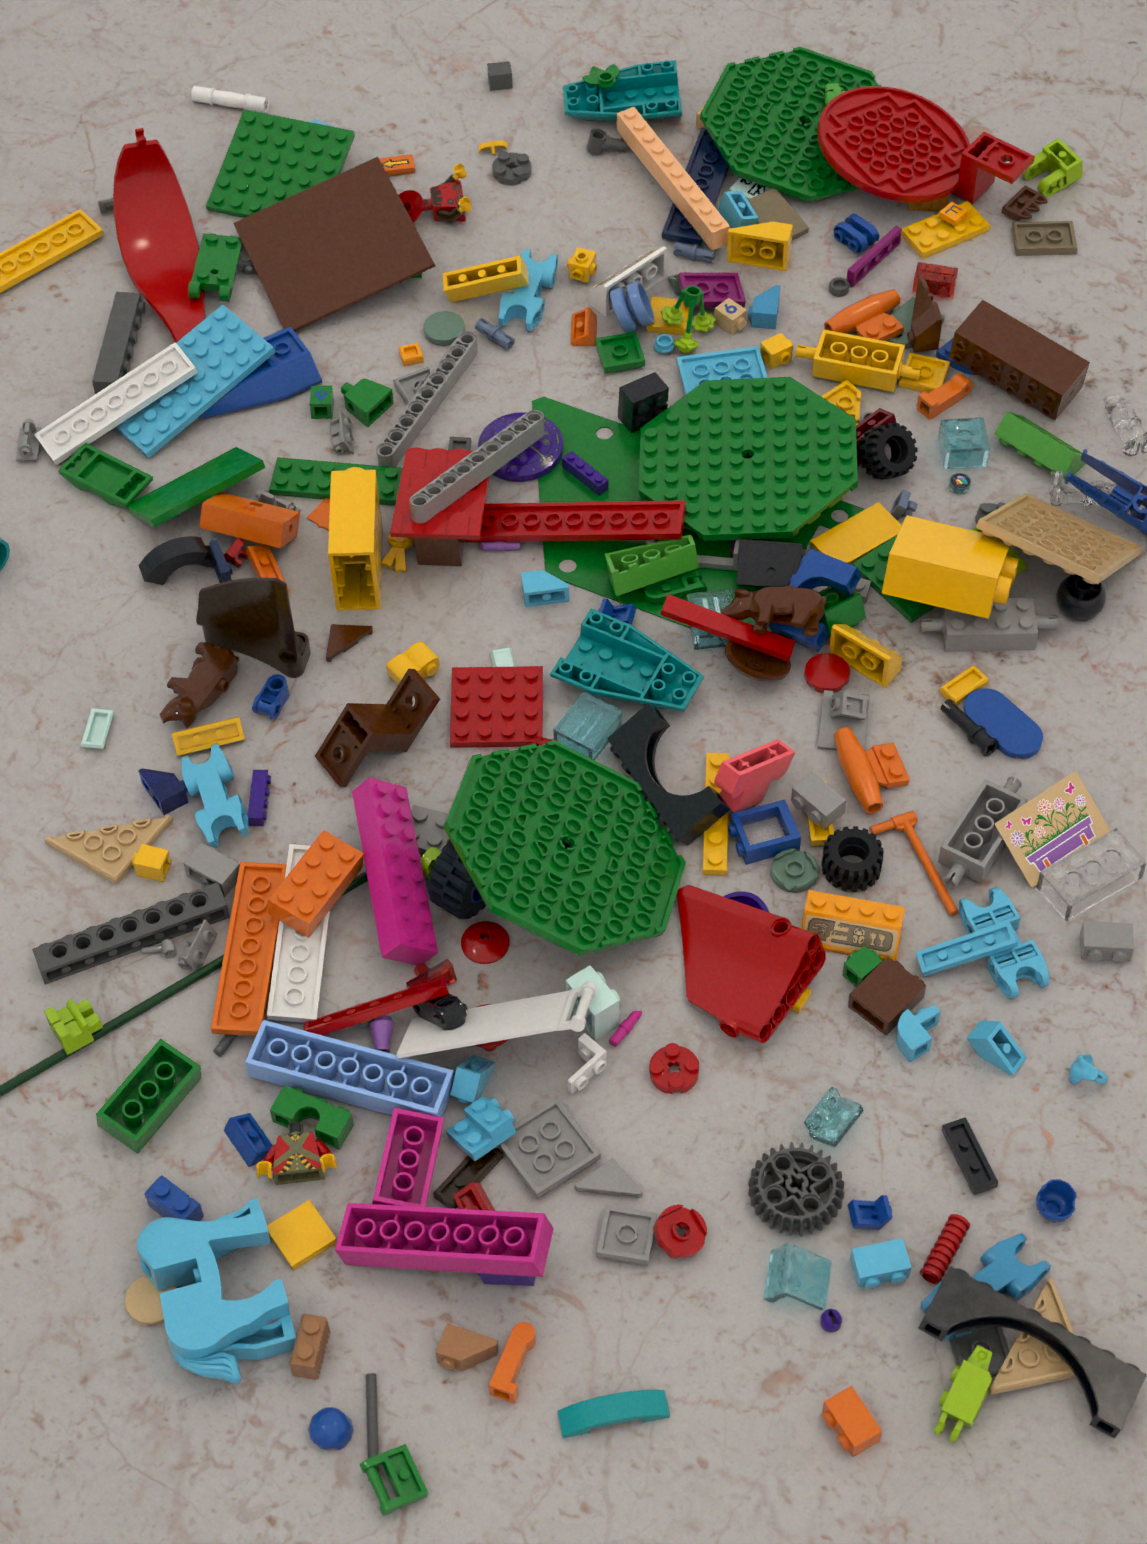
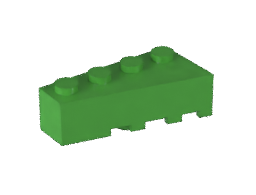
[605,535,699,596]

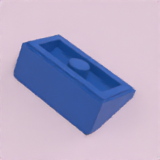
[224,1113,273,1167]

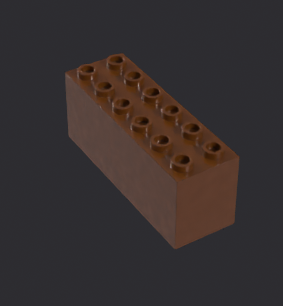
[949,300,1090,420]

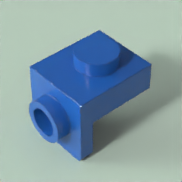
[599,598,636,625]
[847,1195,892,1230]

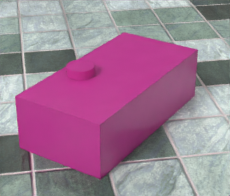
[372,1108,444,1207]

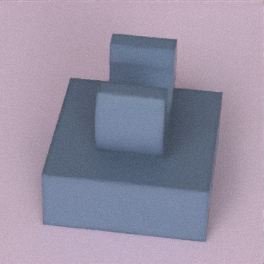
[891,489,918,520]

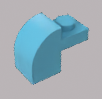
[896,1004,940,1062]

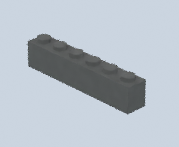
[92,292,145,394]

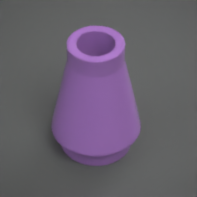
[369,1015,394,1053]

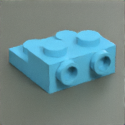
[446,1096,516,1161]

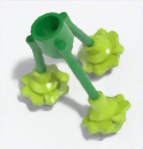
[660,285,716,353]

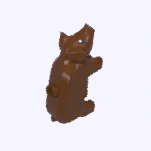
[720,585,827,637]
[159,642,239,729]

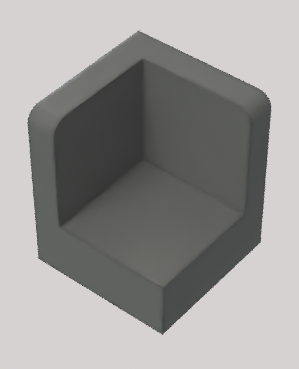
[487,61,513,91]

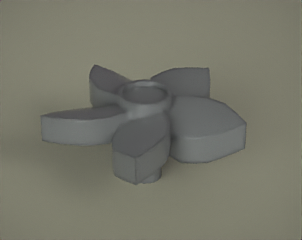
[237,256,257,274]

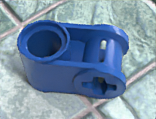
[252,674,290,720]

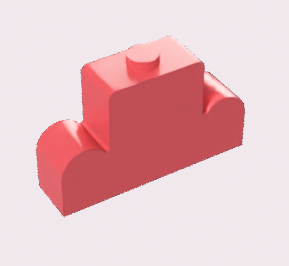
[714,739,795,813]

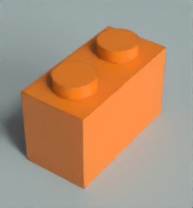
[822,1386,882,1457]

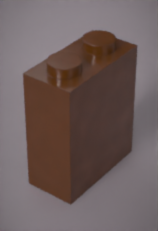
[848,956,926,1036]

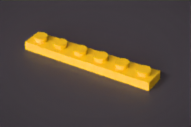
[703,753,729,876]

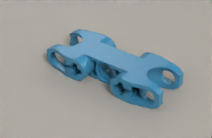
[920,1233,1051,1342]

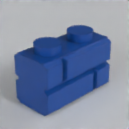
[144,1175,204,1221]

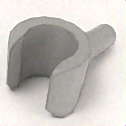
[142,939,177,958]

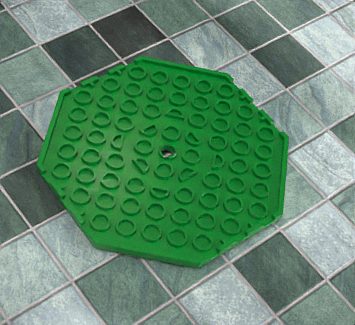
[700,47,881,202]
[639,377,858,541]
[443,740,686,956]

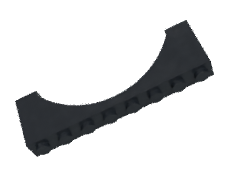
[918,1266,1147,1438]

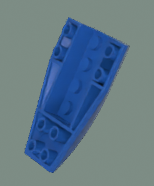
[199,327,322,419]

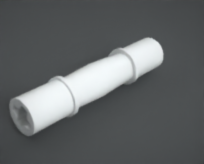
[191,86,269,113]

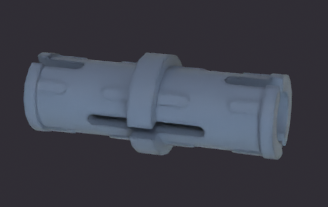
[673,241,716,263]
[475,318,515,350]

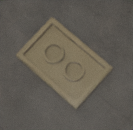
[748,188,809,240]
[1011,221,1077,256]

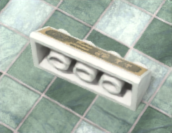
[590,246,667,317]

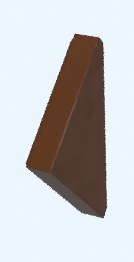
[326,624,373,662]

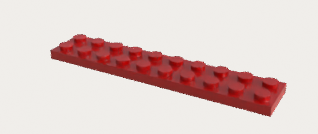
[465,501,686,542]

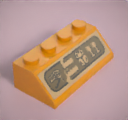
[801,890,905,961]

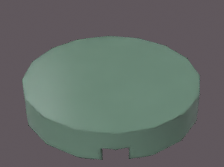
[424,311,465,346]
[771,848,819,893]

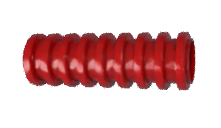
[920,1214,970,1284]

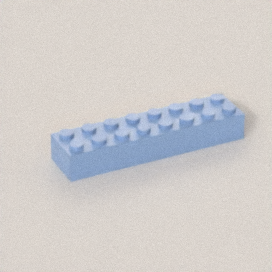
[245,1020,454,1117]

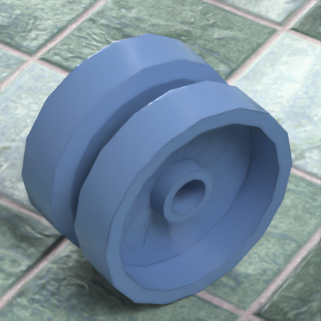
[610,280,655,333]

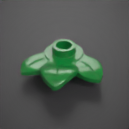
[582,64,619,89]

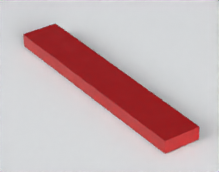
[660,594,795,662]
[304,977,449,1036]

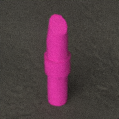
[609,1011,642,1047]

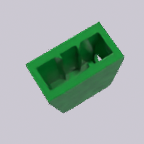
[341,378,394,427]

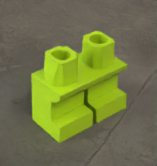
[44,998,103,1055]

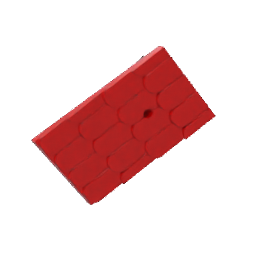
[390,447,490,566]

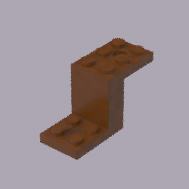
[315,669,440,787]

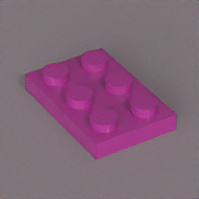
[677,273,746,308]

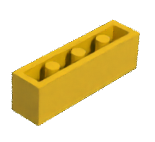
[442,255,529,302]

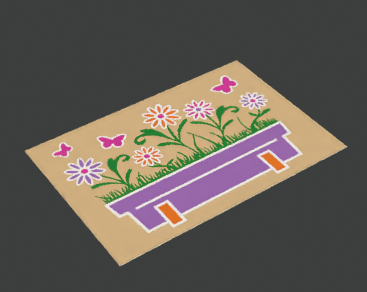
[995,770,1112,888]

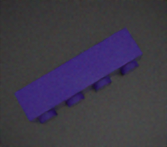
[562,451,609,496]
[248,770,271,826]

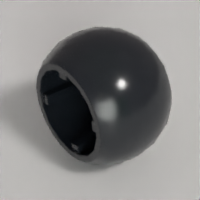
[1056,574,1106,621]

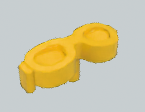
[478,140,508,155]

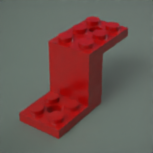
[952,132,1035,204]

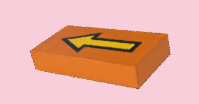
[379,154,415,176]

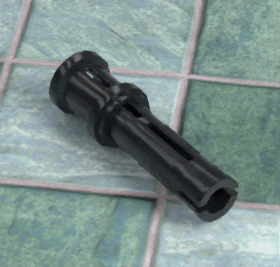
[940,699,999,756]

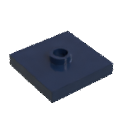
[209,539,233,583]

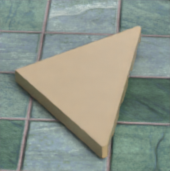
[44,815,173,885]
[988,1277,1076,1395]

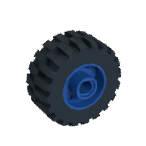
[427,839,486,919]

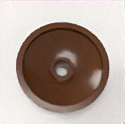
[725,640,791,681]

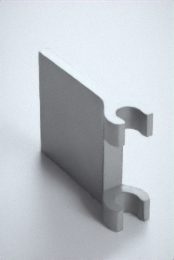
[818,690,870,751]

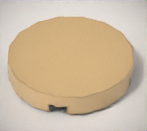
[125,1275,176,1326]

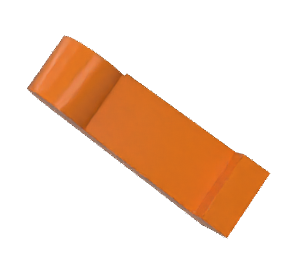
[917,373,974,420]
[488,1322,536,1404]

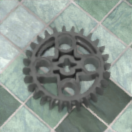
[748,1142,844,1236]

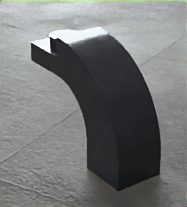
[138,536,214,585]

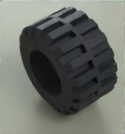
[858,423,918,480]
[822,826,884,892]

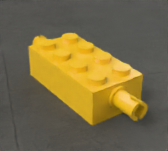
[795,329,922,392]

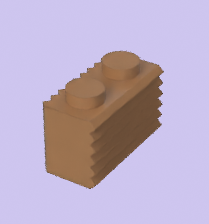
[289,1314,330,1380]

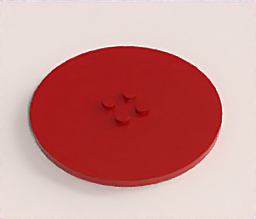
[817,86,970,203]

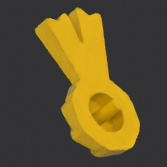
[382,529,414,573]

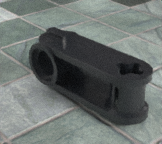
[412,994,468,1030]

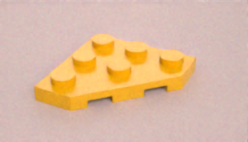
[821,380,861,425]

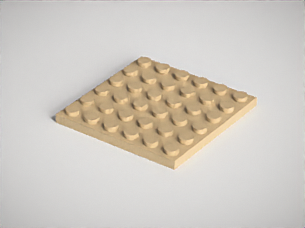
[976,493,1143,584]

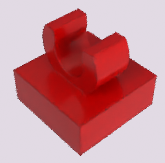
[224,538,248,568]

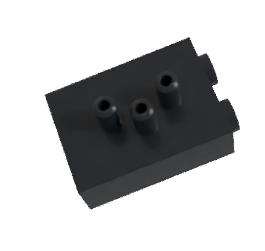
[737,539,807,587]

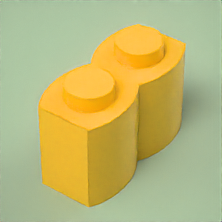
[386,641,440,684]

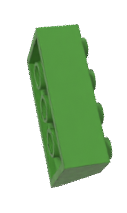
[994,411,1086,479]

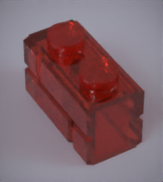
[913,262,959,298]

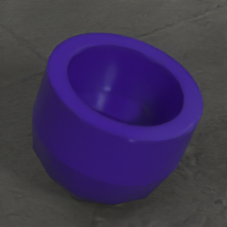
[820,1308,842,1333]

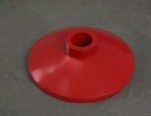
[398,190,424,223]
[461,921,510,964]

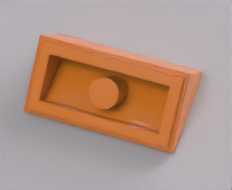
[571,307,597,346]

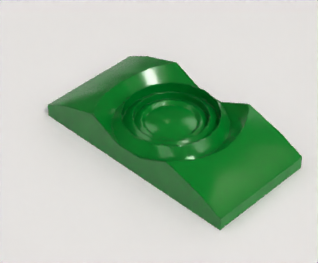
[58,443,153,508]

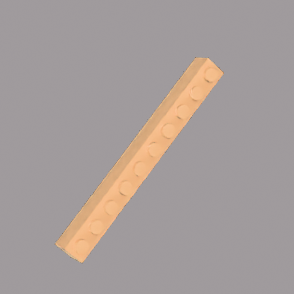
[617,107,730,251]

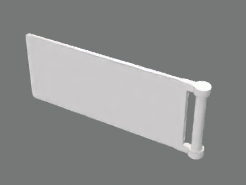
[396,982,597,1058]

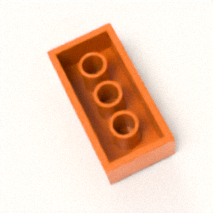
[268,830,364,938]

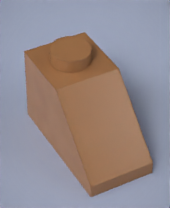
[435,1323,499,1371]

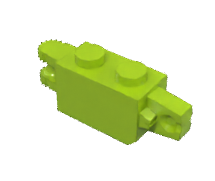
[934,1345,992,1443]

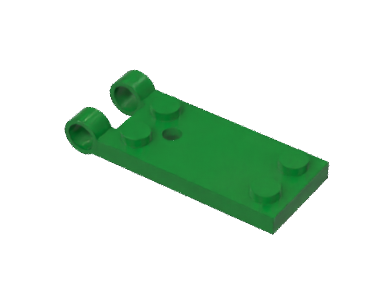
[188,233,243,302]

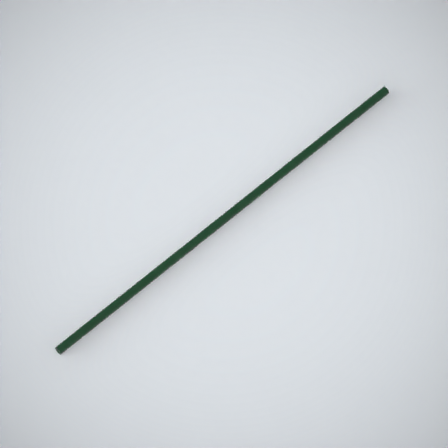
[0,871,368,1097]

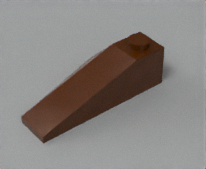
[907,276,942,352]

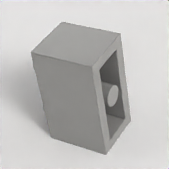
[791,772,846,829]
[184,843,240,897]
[1080,921,1134,963]

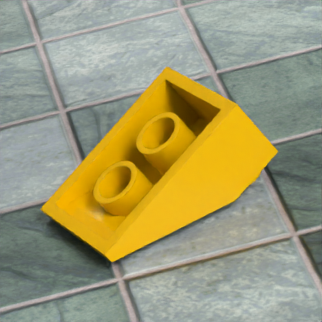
[727,222,793,271]

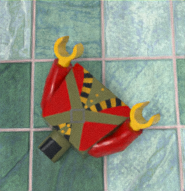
[256,1122,338,1185]

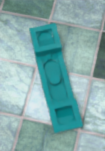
[558,1390,670,1438]

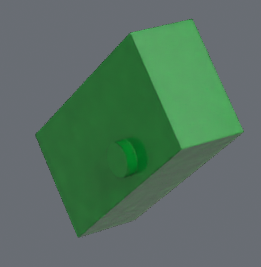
[96,1038,201,1154]

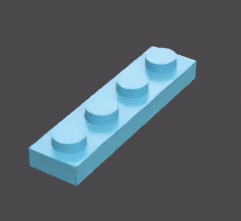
[916,921,1018,977]

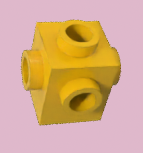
[566,247,597,283]

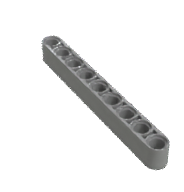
[376,331,478,467]
[409,410,544,523]

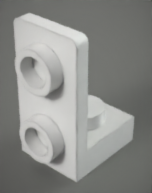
[567,1033,607,1094]

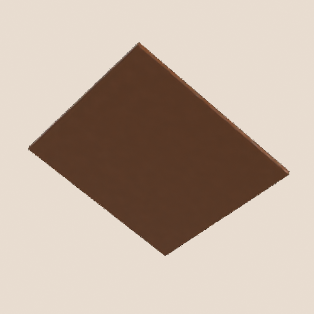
[233,157,436,332]

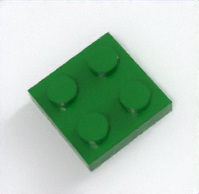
[595,331,645,373]

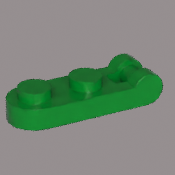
[644,570,707,604]

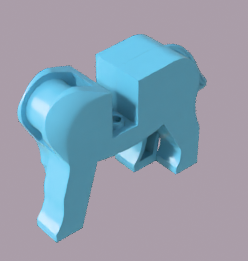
[137,1198,296,1384]

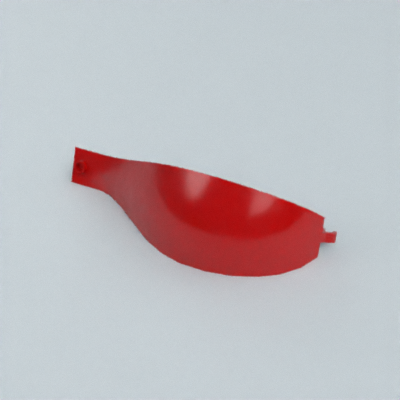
[113,128,206,343]

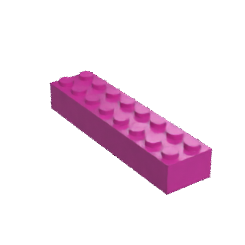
[352,777,438,966]
[335,1203,554,1277]

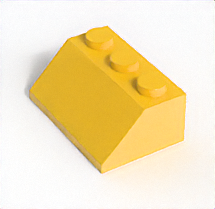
[829,624,902,688]

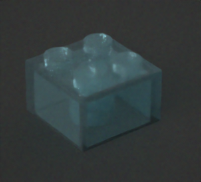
[938,417,990,469]

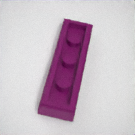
[847,225,902,287]

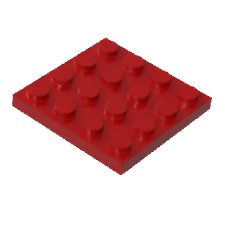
[450,666,543,748]

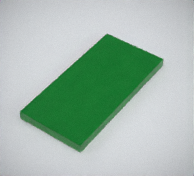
[127,447,266,527]

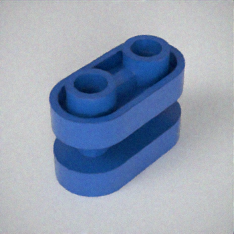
[833,214,879,253]

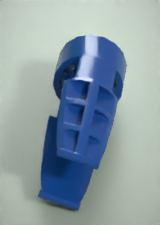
[1065,449,1147,535]

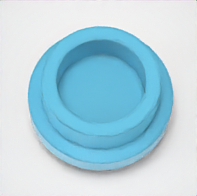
[654,334,675,353]

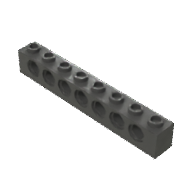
[32,882,230,985]

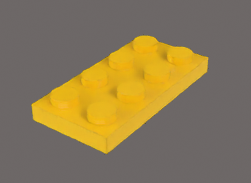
[901,201,990,259]

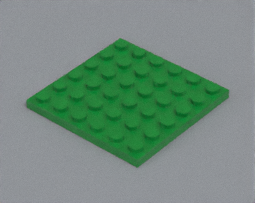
[206,109,355,218]

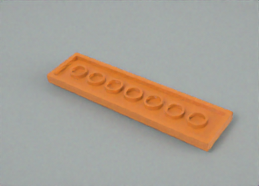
[211,862,287,1036]

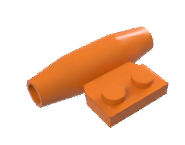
[824,289,904,341]
[834,727,910,814]

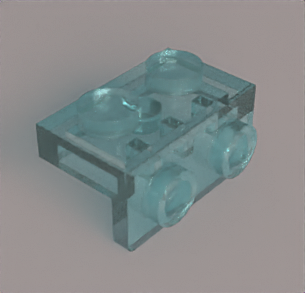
[804,1087,864,1147]

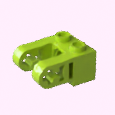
[1022,138,1083,197]

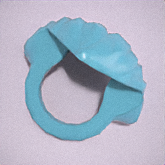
[1069,1054,1108,1085]

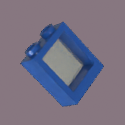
[728,800,801,865]

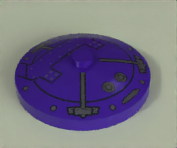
[478,412,563,482]

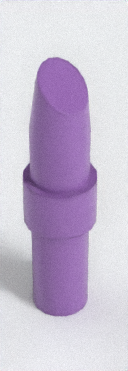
[478,541,521,551]

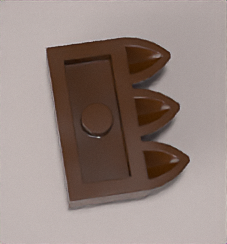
[1002,186,1048,221]

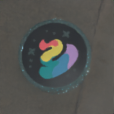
[949,473,971,494]

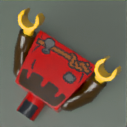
[423,163,472,223]

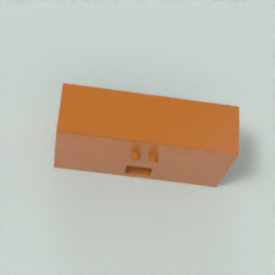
[200,492,300,548]

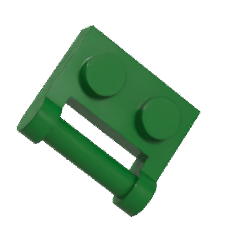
[359,1444,429,1516]

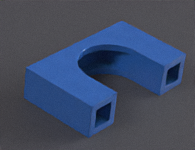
[769,548,862,653]

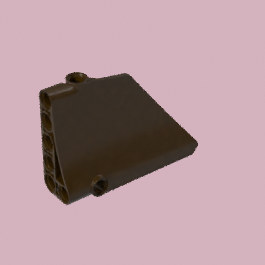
[196,577,311,678]

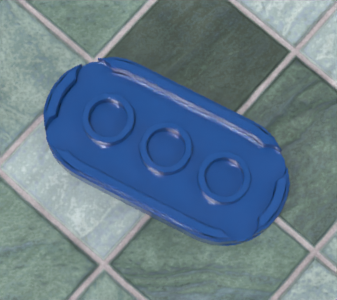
[964,688,1043,759]

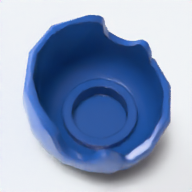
[1036,1179,1077,1223]
[308,1407,354,1450]

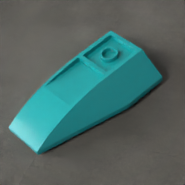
[563,60,682,122]
[550,609,704,712]

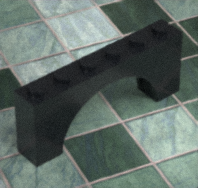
[607,703,731,846]

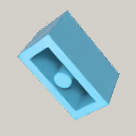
[717,191,759,229]
[849,1238,912,1289]

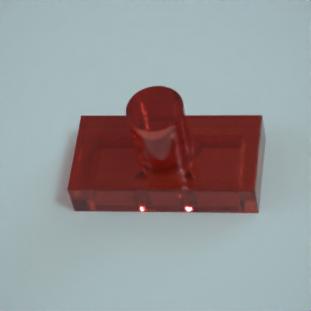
[406,959,457,989]

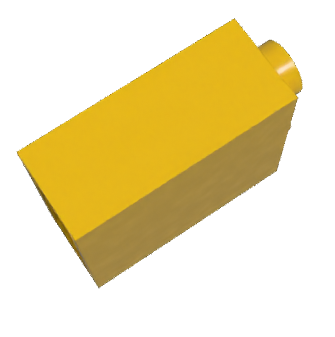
[328,467,383,611]
[882,515,1019,619]

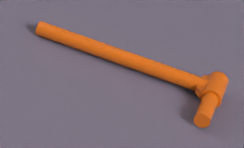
[869,810,959,916]

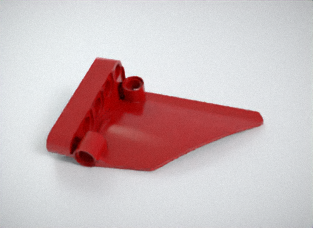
[677,885,826,1043]

